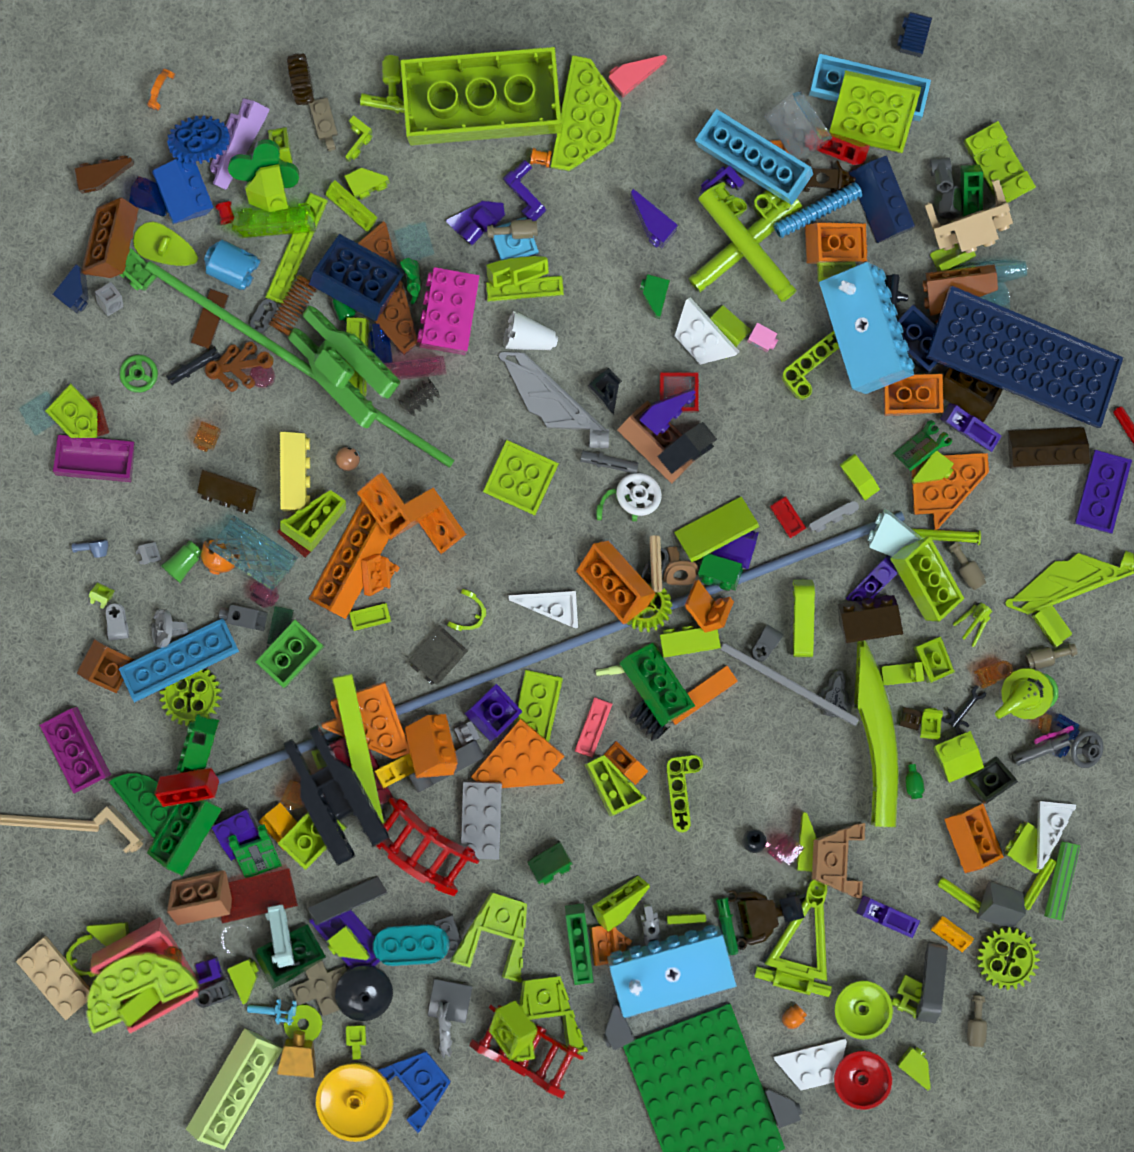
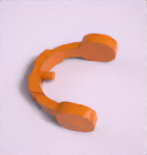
[147,68,175,111]

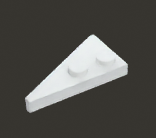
[509,591,578,628]
[1037,801,1076,869]

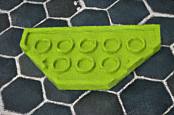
[551,55,621,172]

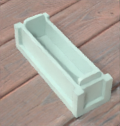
[265,904,294,967]

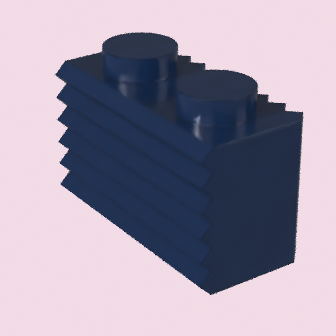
[897,12,932,58]

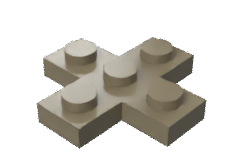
[291,960,347,1016]

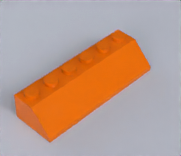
[309,501,389,619]

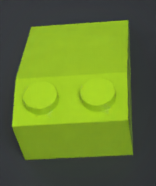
[278,813,348,870]

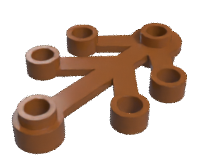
[205,341,274,392]

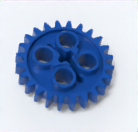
[167,115,230,165]

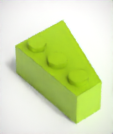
[584,755,647,816]

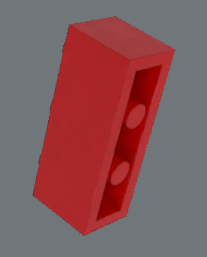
[155,768,220,807]

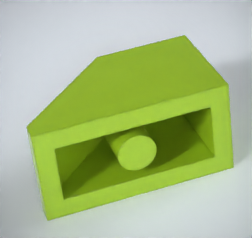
[268,127,293,164]
[910,451,954,484]
[87,922,129,946]
[327,925,370,960]
[227,958,259,1005]
[896,1046,931,1091]

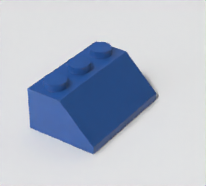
[152,159,214,224]

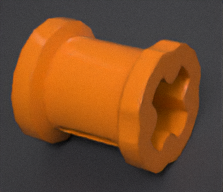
[530,148,552,168]

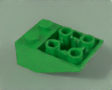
[527,842,572,885]

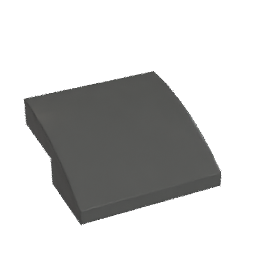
[428,979,473,1023]

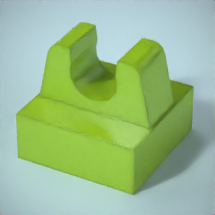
[89,583,115,609]

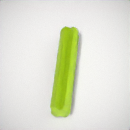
[1024,858,1057,910]
[937,877,981,913]

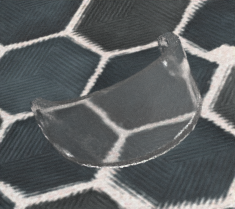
[221,923,254,957]

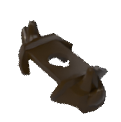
[803,159,856,194]

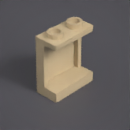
[93,805,145,853]

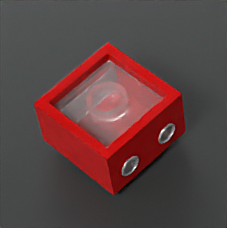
[660,373,699,413]

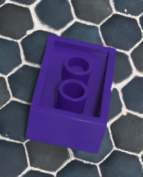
[630,189,678,249]

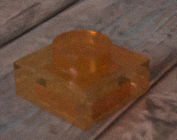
[1038,714,1052,734]

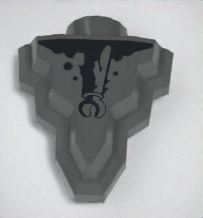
[813,670,852,718]

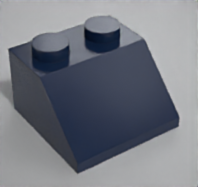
[52,264,89,313]

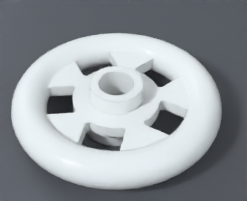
[616,473,662,516]

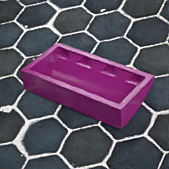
[53,435,135,482]

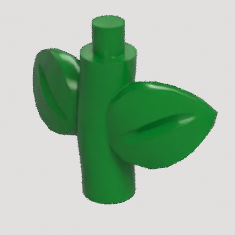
[400,258,421,305]

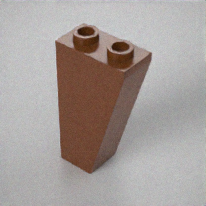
[923,264,998,316]

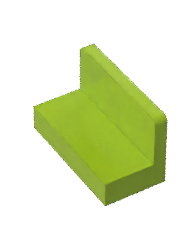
[930,243,976,271]
[1032,605,1072,647]

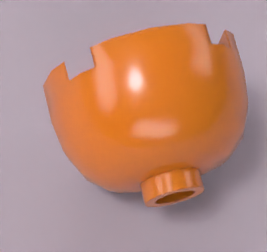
[201,540,241,575]

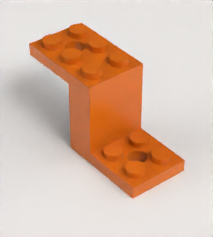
[357,473,466,554]

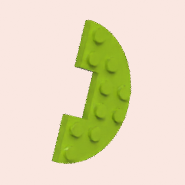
[87,952,199,1034]

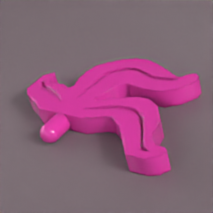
[1034,726,1074,744]

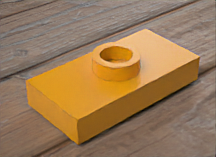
[931,916,974,952]

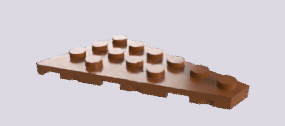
[358,221,418,355]

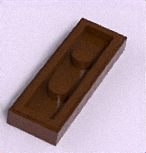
[191,289,229,350]

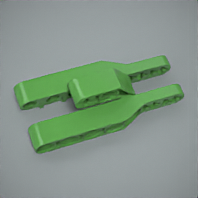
[288,306,400,428]

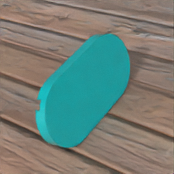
[373,924,449,966]

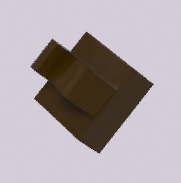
[899,707,923,730]

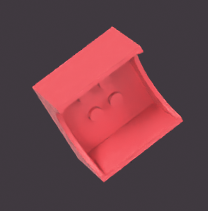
[90,917,199,1034]

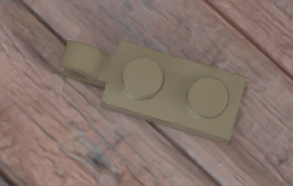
[309,98,338,151]

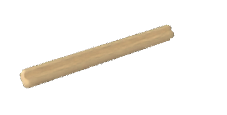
[0,814,100,832]

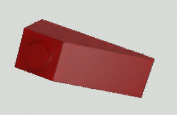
[806,128,870,165]

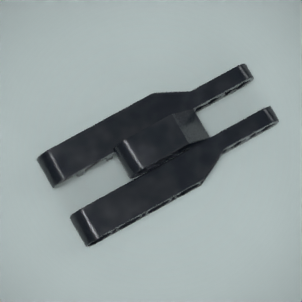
[283,725,389,866]

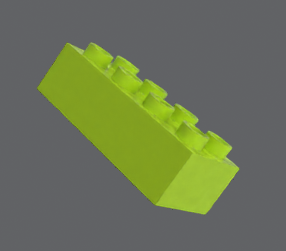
[401,47,562,146]

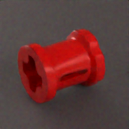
[215,201,237,225]

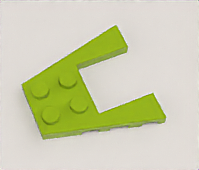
[450,892,527,983]
[514,976,588,1062]

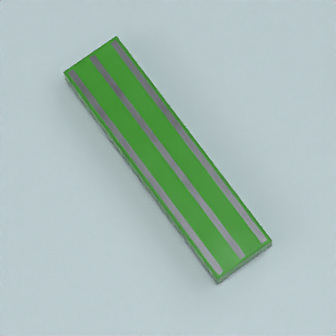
[1044,841,1080,921]

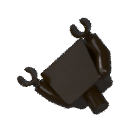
[728,890,783,950]

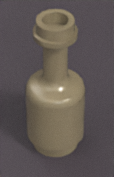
[487,219,538,239]
[948,542,986,590]
[1025,644,1078,670]
[967,995,987,1047]

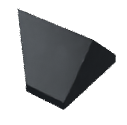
[588,368,622,415]

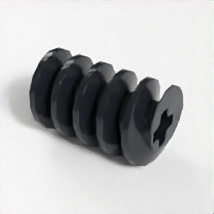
[629,700,671,742]

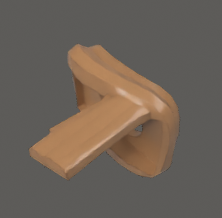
[663,546,698,585]

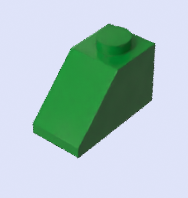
[640,275,670,319]

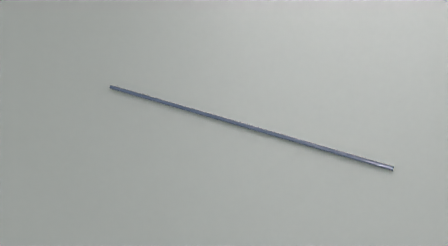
[217,511,905,785]

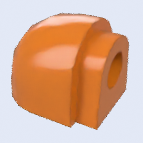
[782,1004,807,1029]

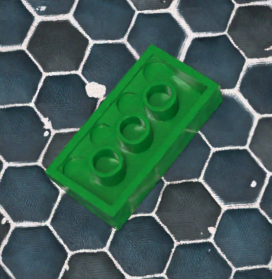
[619,643,695,727]

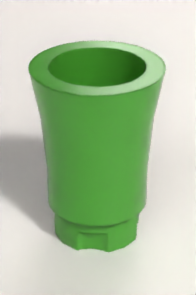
[160,540,202,584]

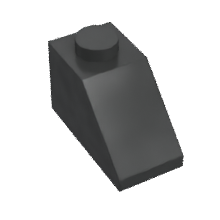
[765,1088,803,1128]

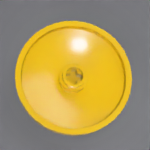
[316,1063,394,1142]

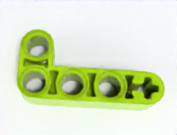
[782,331,840,400]
[793,579,815,657]
[666,755,703,833]

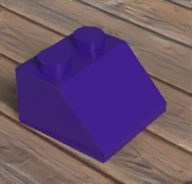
[464,684,523,741]
[212,809,261,861]

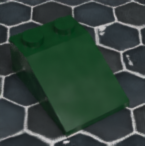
[255,924,326,989]

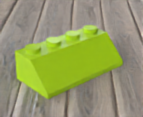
[890,536,965,622]

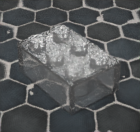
[764,91,832,161]

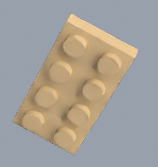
[16,936,91,1021]

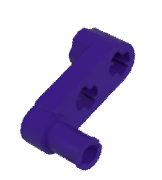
[502,160,547,221]

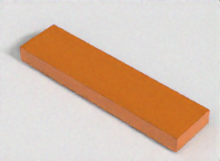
[673,666,738,725]

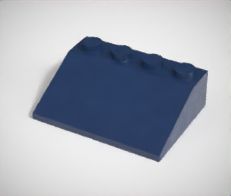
[309,234,405,321]

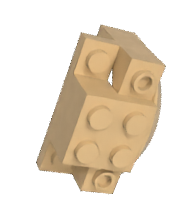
[924,178,1013,253]

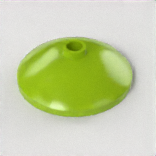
[835,981,893,1040]

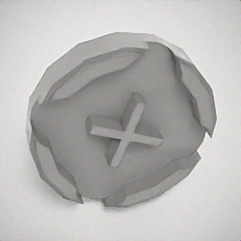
[152,609,188,648]

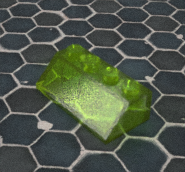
[232,203,316,238]

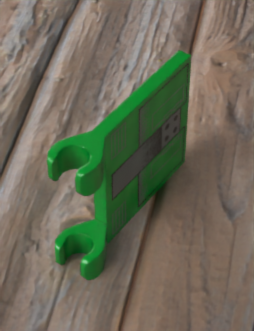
[893,420,952,471]
[228,824,282,879]

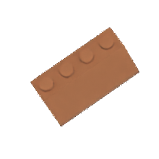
[618,401,693,484]

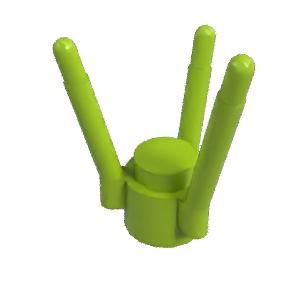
[953,602,992,647]

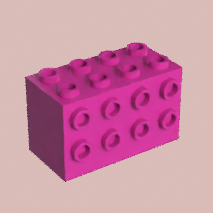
[417,267,480,355]

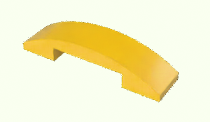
[374,754,414,788]

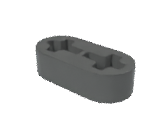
[250,299,278,333]

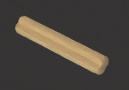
[650,535,662,593]

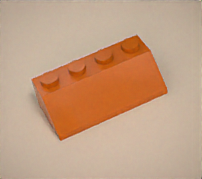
[576,541,656,624]

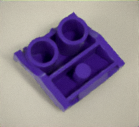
[712,531,759,570]

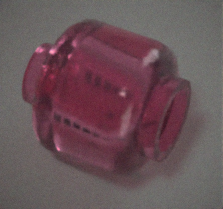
[250,366,276,389]
[250,580,279,608]

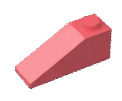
[608,55,667,97]

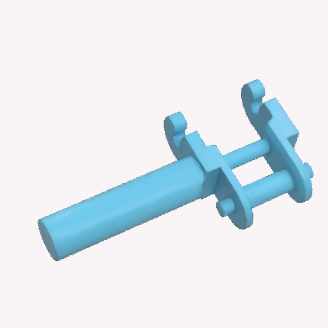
[247,999,297,1026]

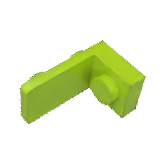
[345,115,373,162]
[881,662,924,685]

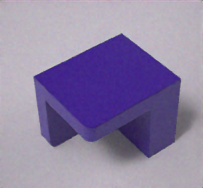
[196,957,223,984]

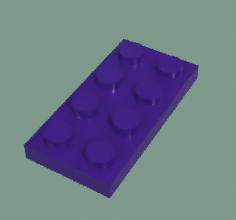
[1074,450,1132,534]
[309,910,380,968]

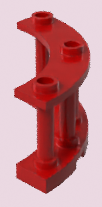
[376,797,479,896]
[469,1004,584,1099]

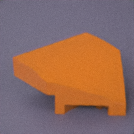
[361,554,400,596]
[589,926,632,966]

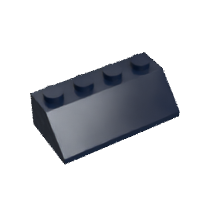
[849,155,915,243]

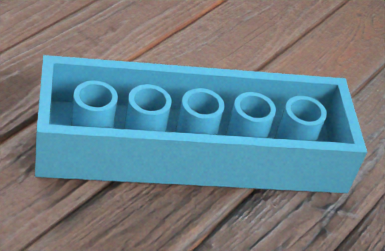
[809,54,931,122]
[695,109,813,205]

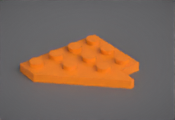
[911,453,989,530]
[322,681,410,759]
[471,718,565,788]

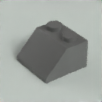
[603,1001,635,1051]

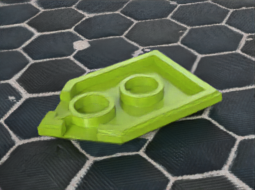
[45,384,97,438]

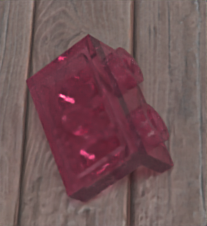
[766,834,804,866]

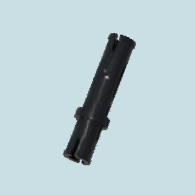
[166,346,221,386]

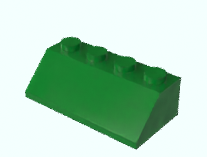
[147,799,222,876]

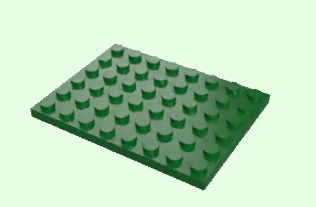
[623,1003,786,1152]

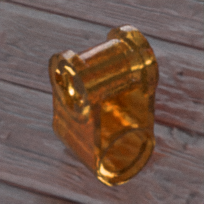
[973,660,1013,689]

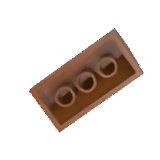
[81,197,139,278]

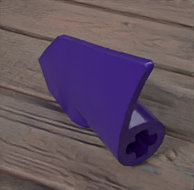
[446,201,505,246]

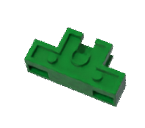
[177,714,219,773]

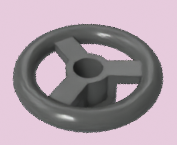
[1071,731,1103,768]

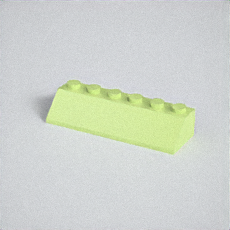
[186,1028,283,1150]

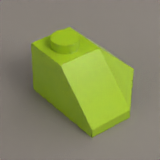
[245,164,288,212]

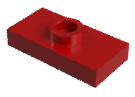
[769,496,806,539]

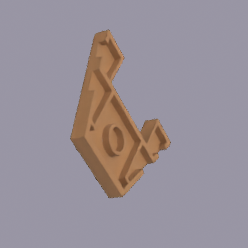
[812,823,865,898]

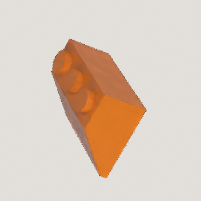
[405,714,458,778]
[944,804,1004,873]

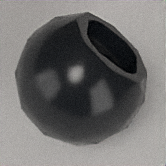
[742,829,767,853]

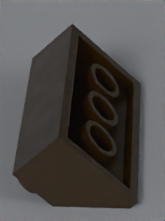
[1008,427,1090,469]

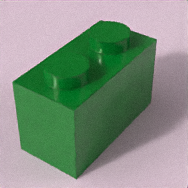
[698,554,743,591]

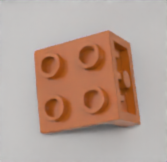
[685,580,734,633]

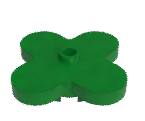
[228,139,299,188]

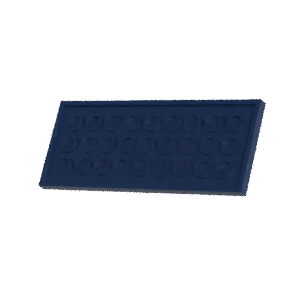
[926,286,1124,428]

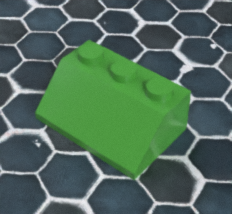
[256,620,325,688]

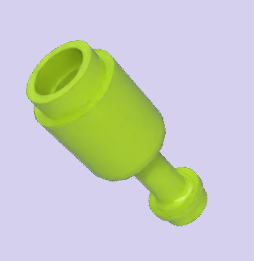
[382,55,401,106]

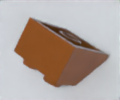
[77,639,134,694]

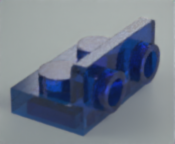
[369,324,393,366]

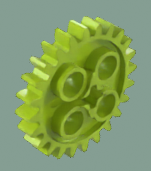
[159,669,223,727]
[976,927,1040,990]

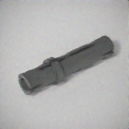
[580,450,639,474]
[1014,733,1072,766]

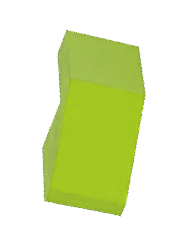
[840,454,880,501]

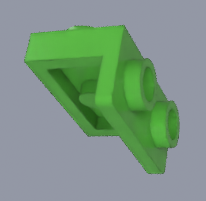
[120,248,157,291]

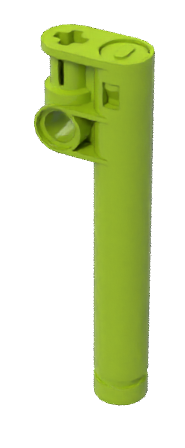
[698,182,797,303]
[688,190,802,293]

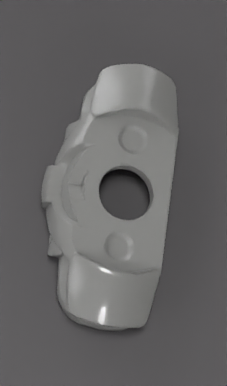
[437,1002,452,1058]

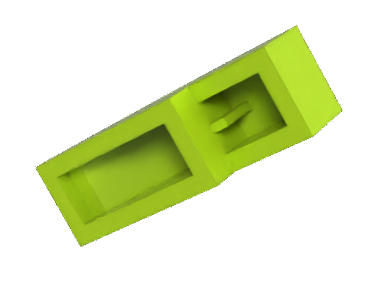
[486,256,549,288]

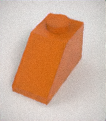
[604,741,648,785]

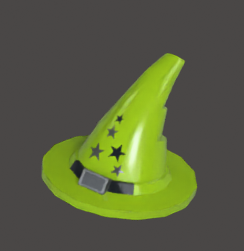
[995,668,1053,719]

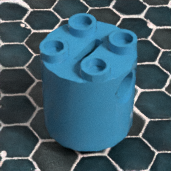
[204,240,261,290]

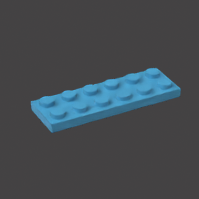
[119,619,239,702]

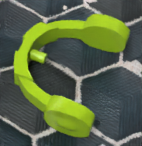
[447,589,486,631]
[66,934,98,977]

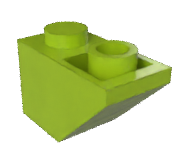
[345,168,390,200]

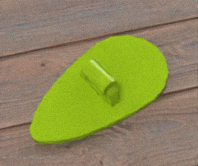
[133,222,198,266]

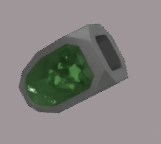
[938,185,962,219]

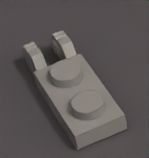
[808,501,859,533]

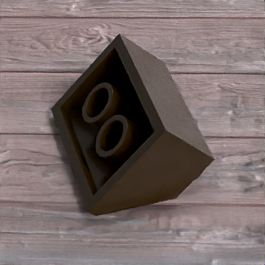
[943,367,1003,422]
[197,470,261,514]
[838,595,903,643]

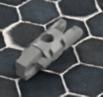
[640,903,662,946]

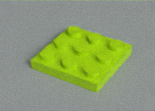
[483,440,559,516]

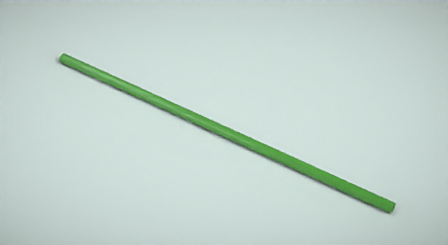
[145,261,455,468]

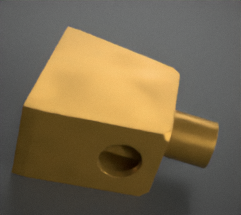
[277,1030,316,1078]

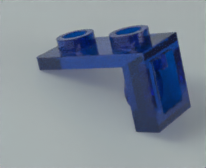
[1053,713,1080,758]

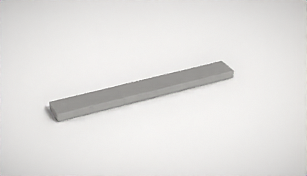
[721,643,859,727]

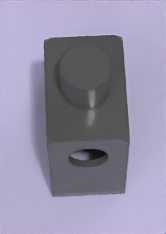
[219,605,268,631]

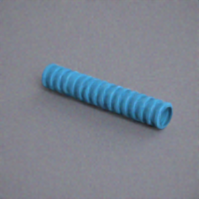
[774,182,862,238]

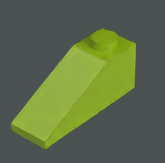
[796,812,817,872]
[592,875,650,931]

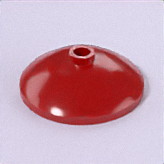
[834,1051,892,1110]

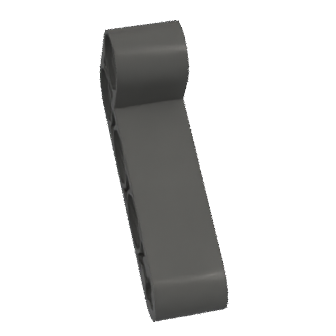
[409,740,485,793]
[916,942,948,1024]

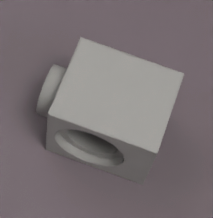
[95,282,124,317]

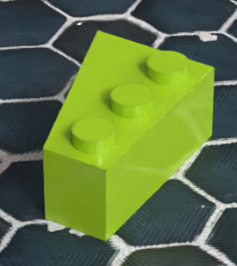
[280,490,346,552]

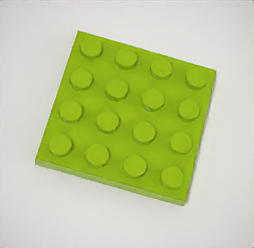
[829,70,921,153]

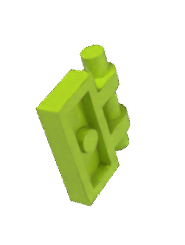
[892,975,922,1019]

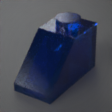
[129,176,168,217]

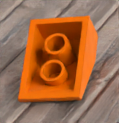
[805,223,867,264]
[883,374,943,416]

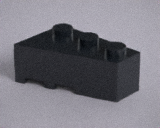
[657,422,717,474]

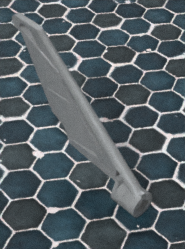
[499,352,609,449]

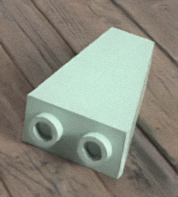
[867,509,941,557]

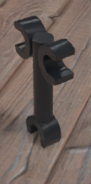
[941,686,987,735]

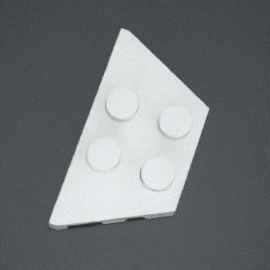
[675,297,740,364]
[773,1038,847,1090]

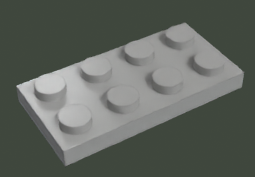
[461,781,502,860]

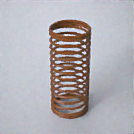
[269,275,318,336]

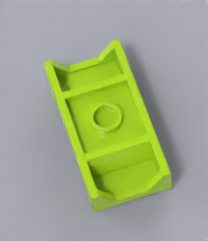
[963,121,1036,203]

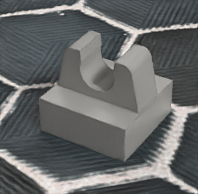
[136,542,161,565]
[455,721,480,746]

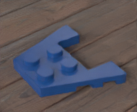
[378,1051,451,1133]

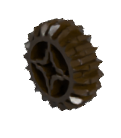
[287,53,314,105]

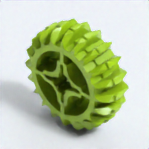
[626,583,673,632]

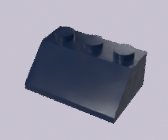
[897,305,938,374]

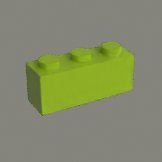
[659,626,721,658]

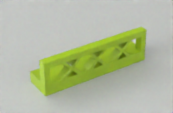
[345,318,370,397]

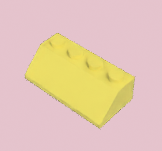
[280,432,311,512]

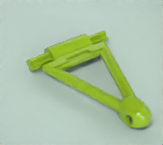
[754,880,832,997]

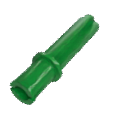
[716,897,739,955]

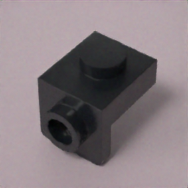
[779,891,806,922]

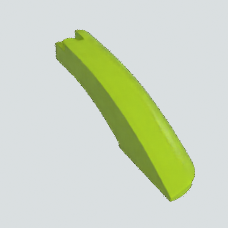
[854,640,898,827]

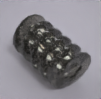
[397,377,440,416]

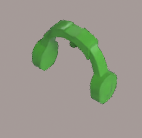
[596,489,638,522]

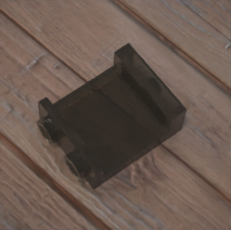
[409,625,468,685]

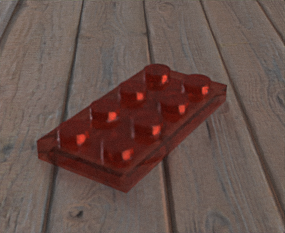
[221,868,298,924]

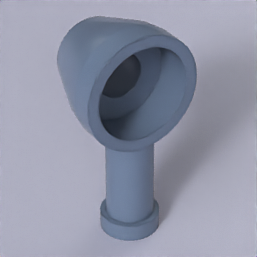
[72,540,108,558]

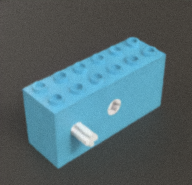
[819,262,915,394]
[607,925,737,1018]

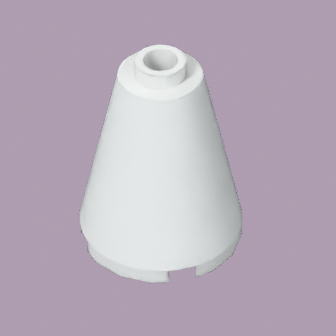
[503,311,558,350]

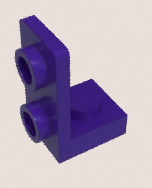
[700,166,744,195]

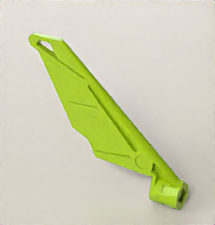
[1005,550,1134,615]

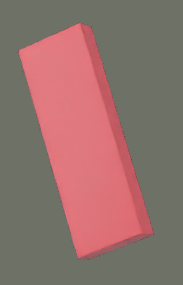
[575,697,612,758]

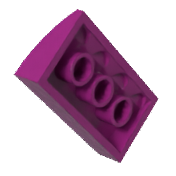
[40,707,111,794]

